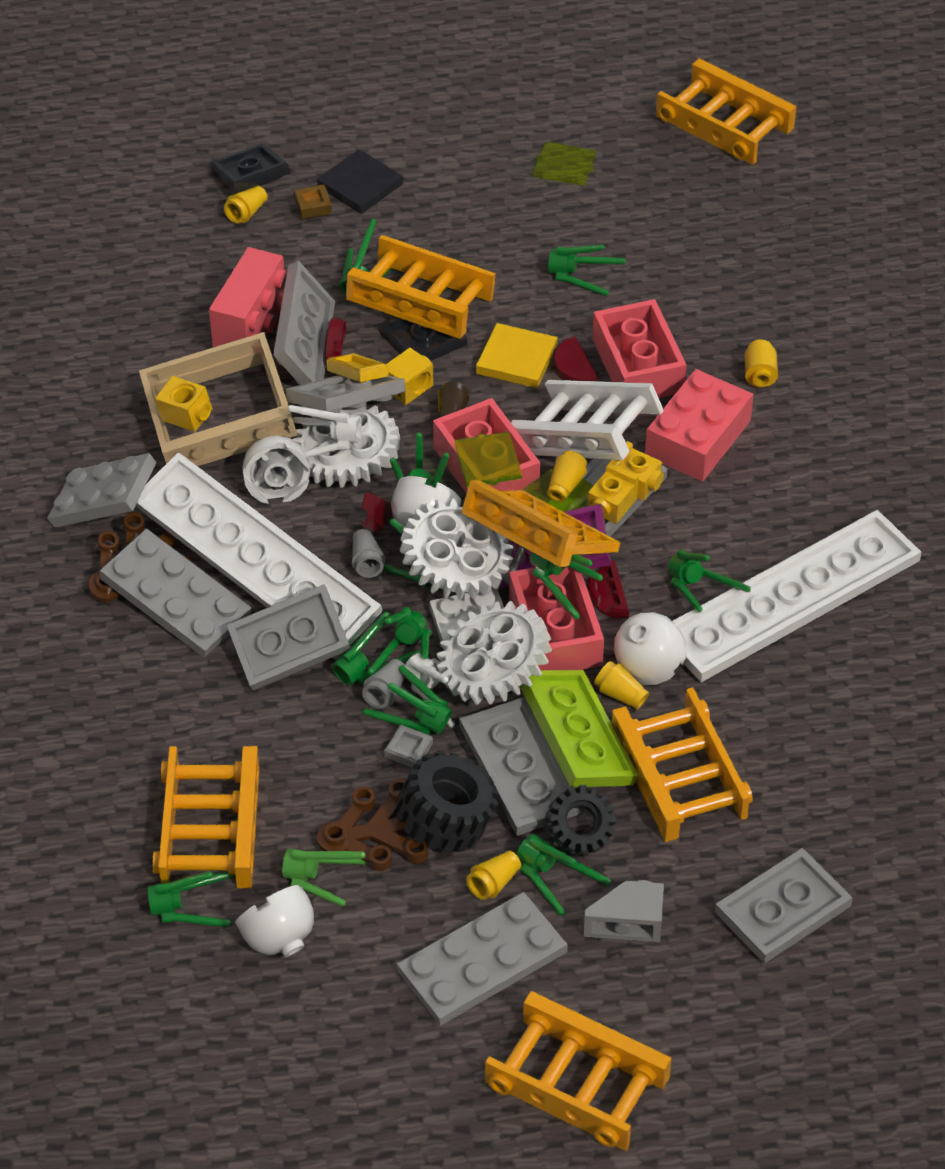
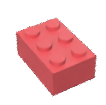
[209,247,287,347]
[593,299,687,398]
[645,369,754,482]
[433,398,540,494]
[509,566,604,670]

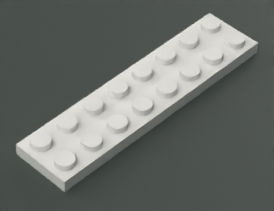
[135,452,382,660]
[672,510,921,682]

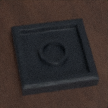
[210,143,290,193]
[317,149,403,214]
[379,317,468,361]

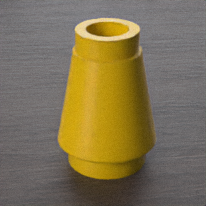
[224,186,267,224]
[547,451,587,502]
[594,661,649,710]
[466,851,521,900]

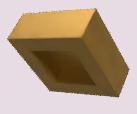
[295,185,332,219]

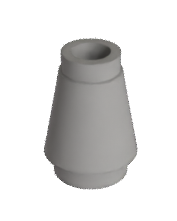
[352,529,386,578]
[362,659,405,709]

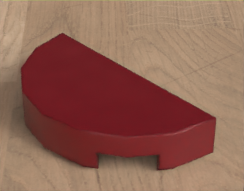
[325,317,347,371]
[554,336,598,382]
[361,492,391,533]
[588,560,629,618]

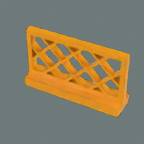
[461,480,621,567]

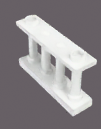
[511,380,664,460]

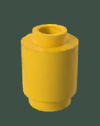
[744,340,778,387]

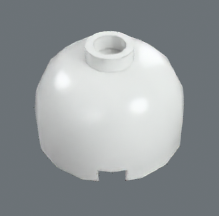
[242,435,310,504]
[391,476,461,527]
[613,612,687,685]
[235,885,314,957]

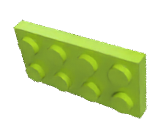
[520,670,639,788]

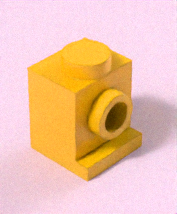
[610,441,664,501]
[588,462,639,524]

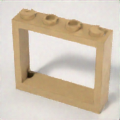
[139,332,297,466]

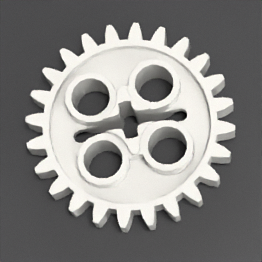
[292,405,401,488]
[400,499,513,600]
[437,601,552,705]

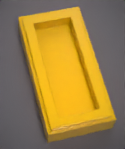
[326,353,388,382]

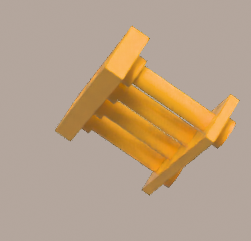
[656,58,797,165]
[346,235,495,339]
[612,687,753,842]
[153,746,260,888]
[485,991,672,1151]

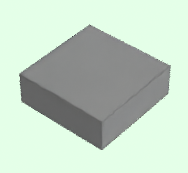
[384,725,433,767]

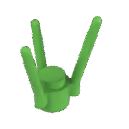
[282,848,367,906]

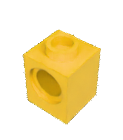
[386,348,433,405]
[155,375,213,432]

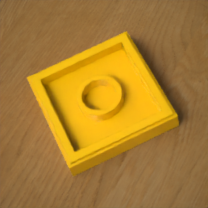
[476,323,558,388]

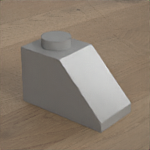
[584,880,664,942]

